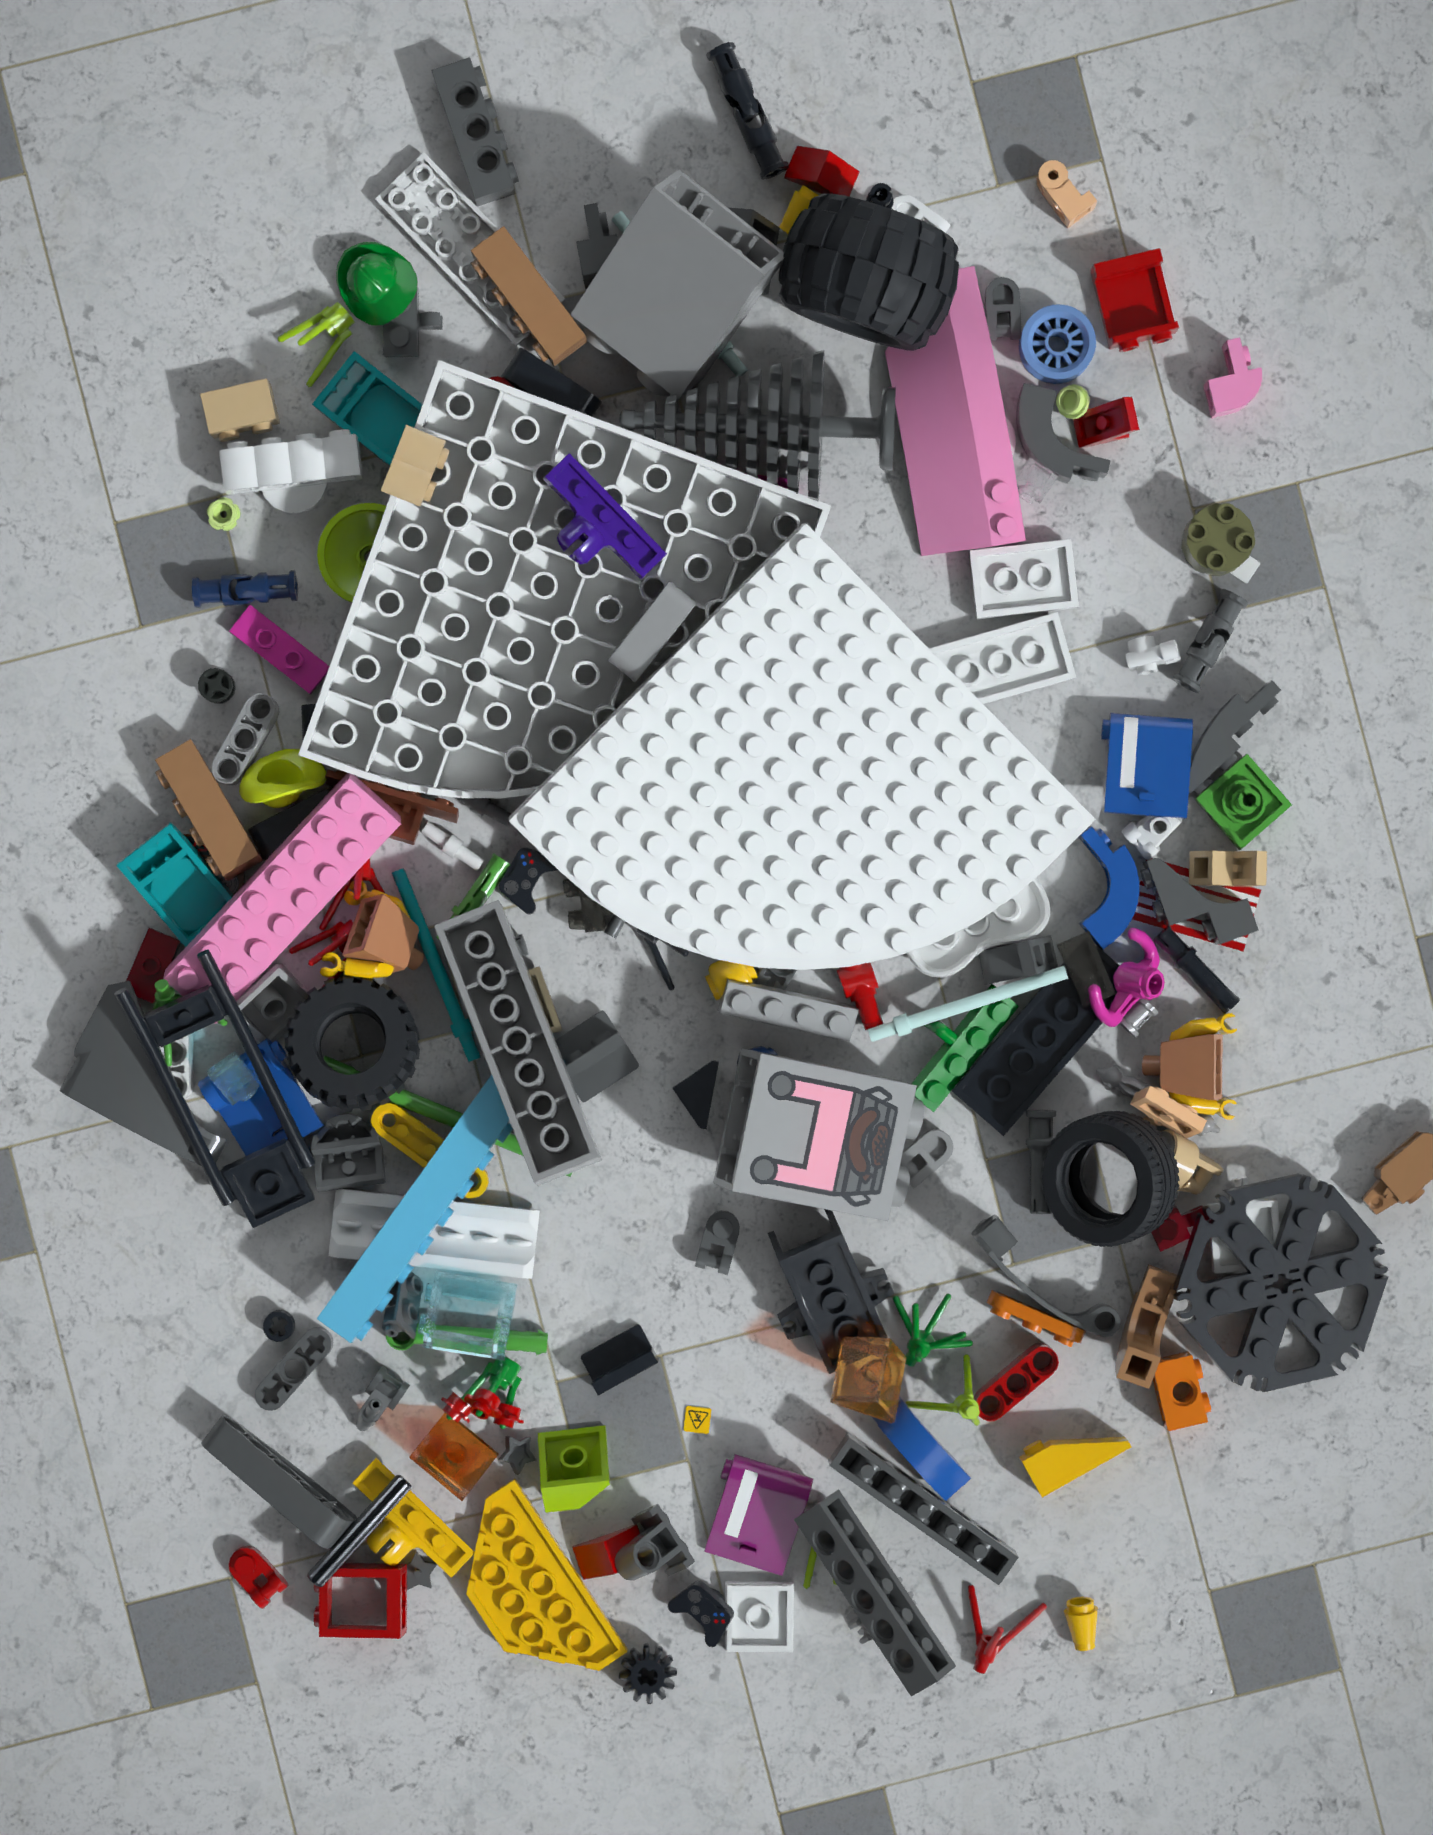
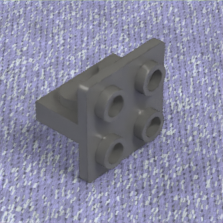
[555,1010,639,1102]

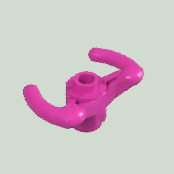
[1088,928,1165,1027]

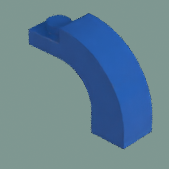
[1078,827,1140,950]
[864,1385,971,1501]

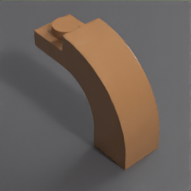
[1115,1264,1177,1389]

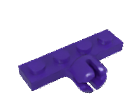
[543,453,667,580]

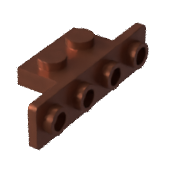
[325,769,459,845]

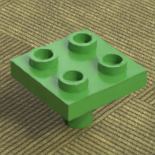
[1194,754,1292,850]

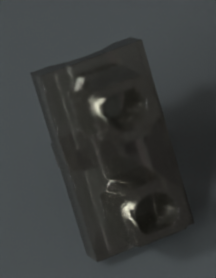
[563,879,613,933]

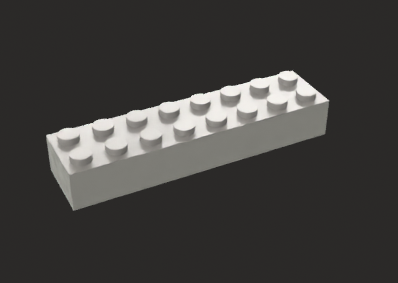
[434,900,602,1186]

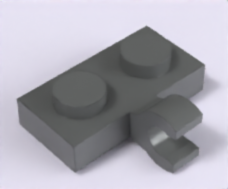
[383,287,443,357]

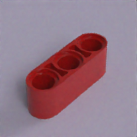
[973,1343,1059,1422]

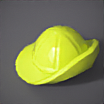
[239,749,326,808]

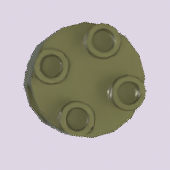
[1181,503,1255,576]

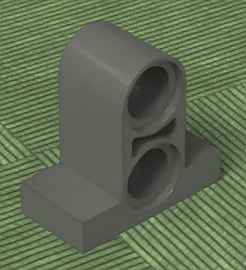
[978,935,1058,985]

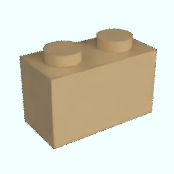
[200,378,280,442]

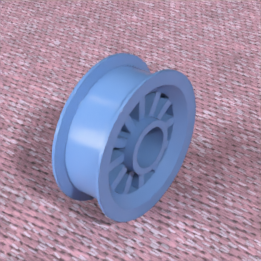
[1019,304,1096,384]

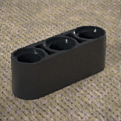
[501,347,602,417]
[248,785,335,861]

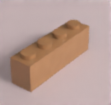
[470,226,587,366]
[155,739,263,881]

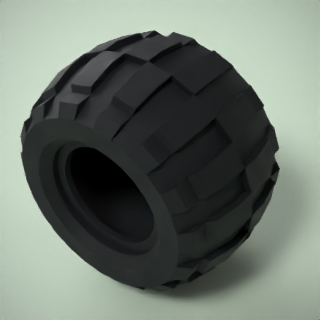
[778,193,959,351]

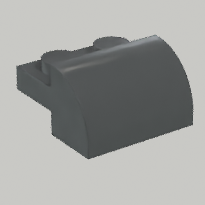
[576,203,618,289]

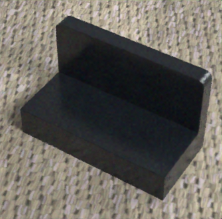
[581,1324,659,1395]

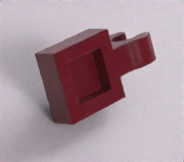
[1151,1205,1210,1252]

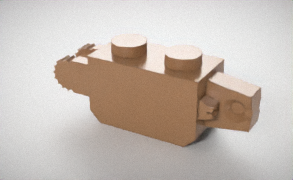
[1361,1131,1433,1215]

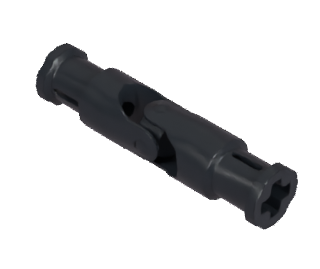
[706,42,789,180]

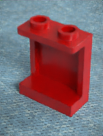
[1090,248,1179,352]

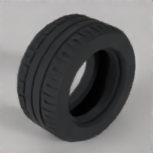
[1041,1111,1180,1247]

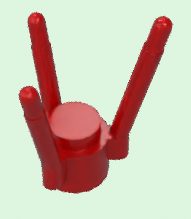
[289,919,353,987]

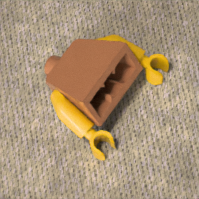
[319,881,424,978]
[1142,1013,1237,1120]

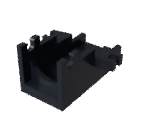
[768,1209,894,1374]

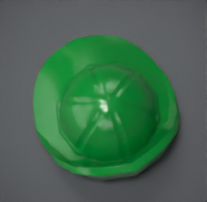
[336,242,418,326]

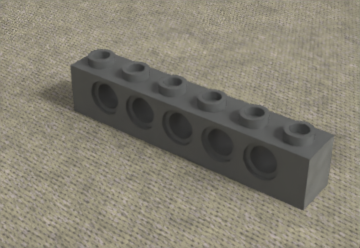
[828,1432,1019,1585]
[794,1489,956,1696]

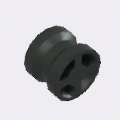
[198,668,236,704]

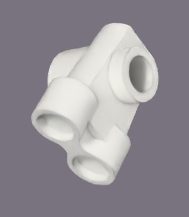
[1126,636,1182,675]
[1122,816,1182,860]

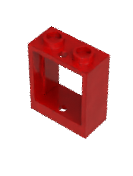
[314,1563,407,1639]

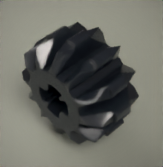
[619,1643,677,1704]

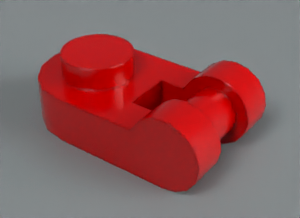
[229,1546,289,1609]

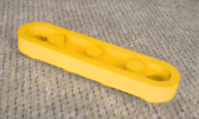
[371,1103,489,1198]

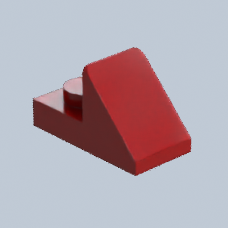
[1073,397,1140,448]

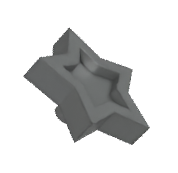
[498,1436,537,1475]
[407,1551,437,1590]

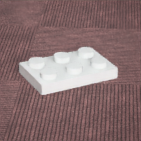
[969,539,1079,620]

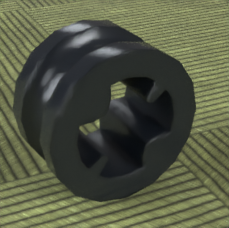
[263,1310,295,1342]

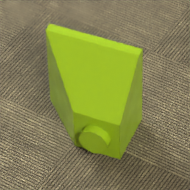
[538,1425,610,1513]

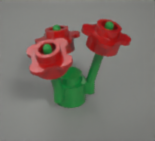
[441,1355,524,1429]

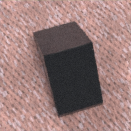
[672,1060,719,1129]

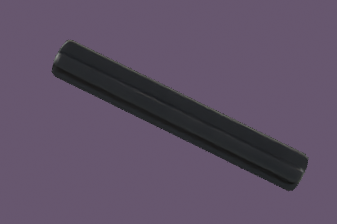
[307,1475,411,1587]

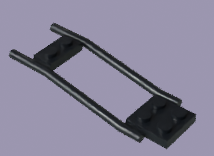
[114,949,315,1228]

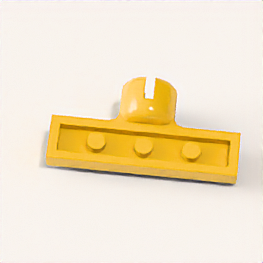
[352,1458,475,1578]

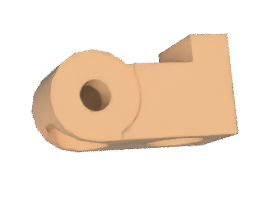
[1036,160,1097,229]

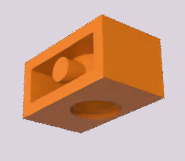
[1153,1351,1211,1431]

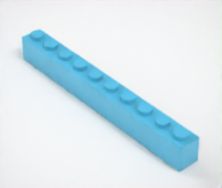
[317,1074,513,1343]

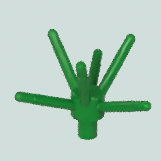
[893,1293,973,1367]

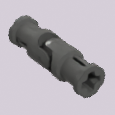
[1172,589,1248,693]

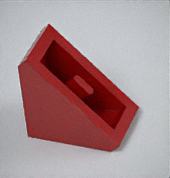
[784,146,860,197]
[572,1524,640,1580]

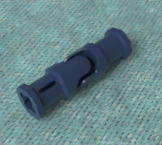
[192,570,298,608]

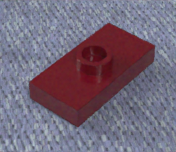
[126,928,181,1004]

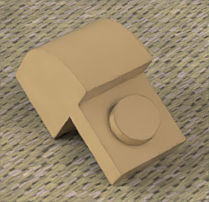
[1189,850,1267,887]

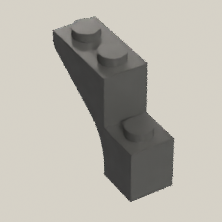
[1140,858,1259,945]

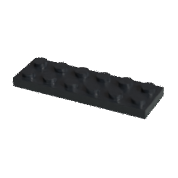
[952,937,1120,1136]

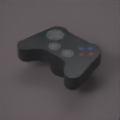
[499,848,558,914]
[667,1581,734,1647]

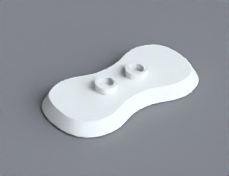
[907,878,1050,977]

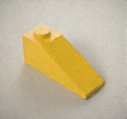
[1019,1437,1132,1498]

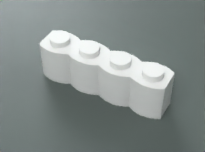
[219,429,363,495]

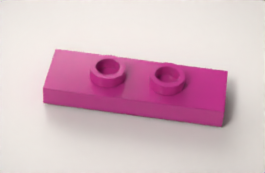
[229,605,330,694]

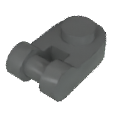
[985,277,1021,341]
[695,1210,740,1275]

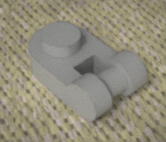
[900,1129,954,1189]

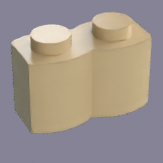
[381,425,450,506]

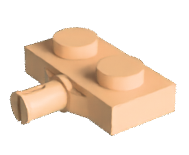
[1130,1086,1207,1138]

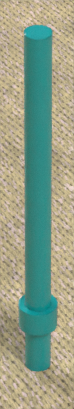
[392,868,481,1062]

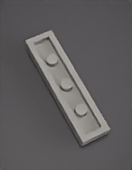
[717,979,859,1042]

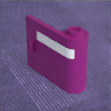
[704,1454,813,1576]

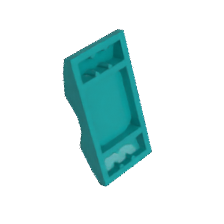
[312,351,423,467]
[116,822,234,947]

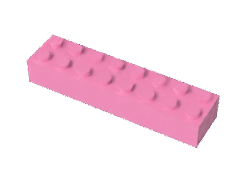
[163,773,401,1024]

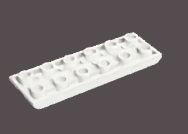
[375,152,565,347]
[328,1189,540,1279]

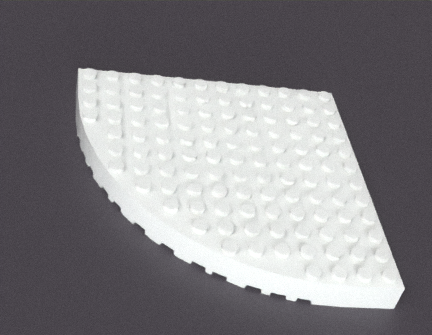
[298,360,831,799]
[508,523,1096,970]

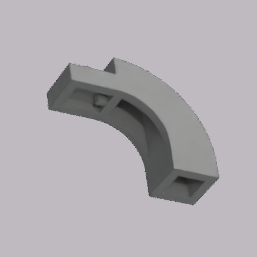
[1016,383,1111,484]

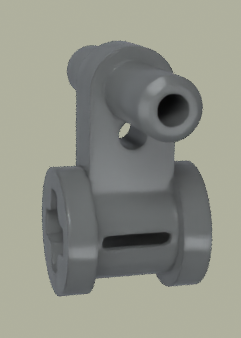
[356,1366,410,1431]

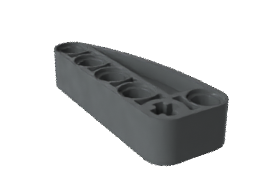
[201,1415,357,1549]

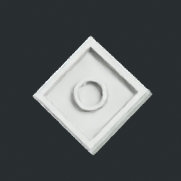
[725,1581,794,1652]

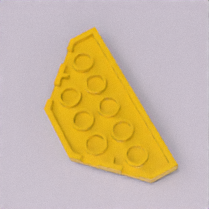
[466,1478,628,1671]

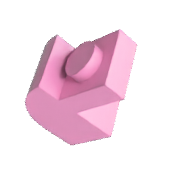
[1203,337,1262,419]

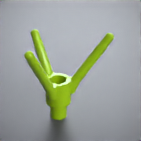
[905,1354,980,1426]

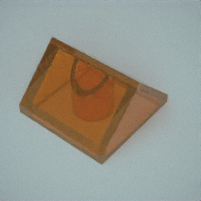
[830,1337,906,1423]
[409,1413,499,1501]

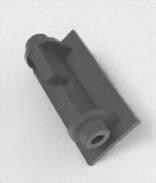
[382,1272,423,1339]

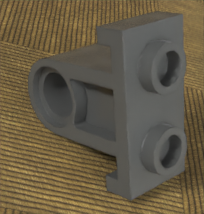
[615,1504,695,1581]

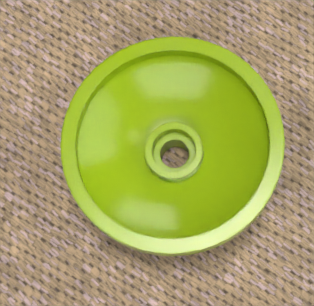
[317,503,386,603]

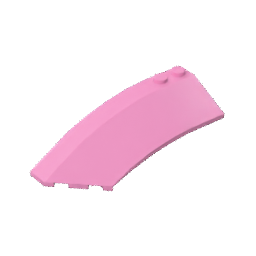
[884,266,1026,556]

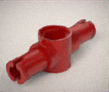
[836,962,884,1030]

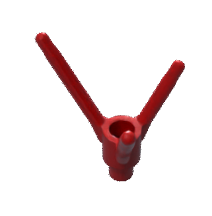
[319,858,385,931]
[968,1585,1047,1674]

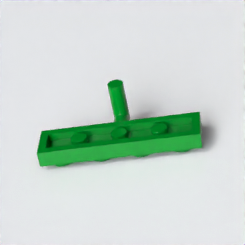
[911,984,1019,1112]

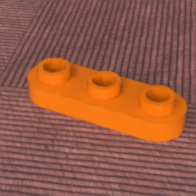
[986,1290,1086,1347]

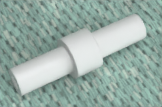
[421,822,485,871]

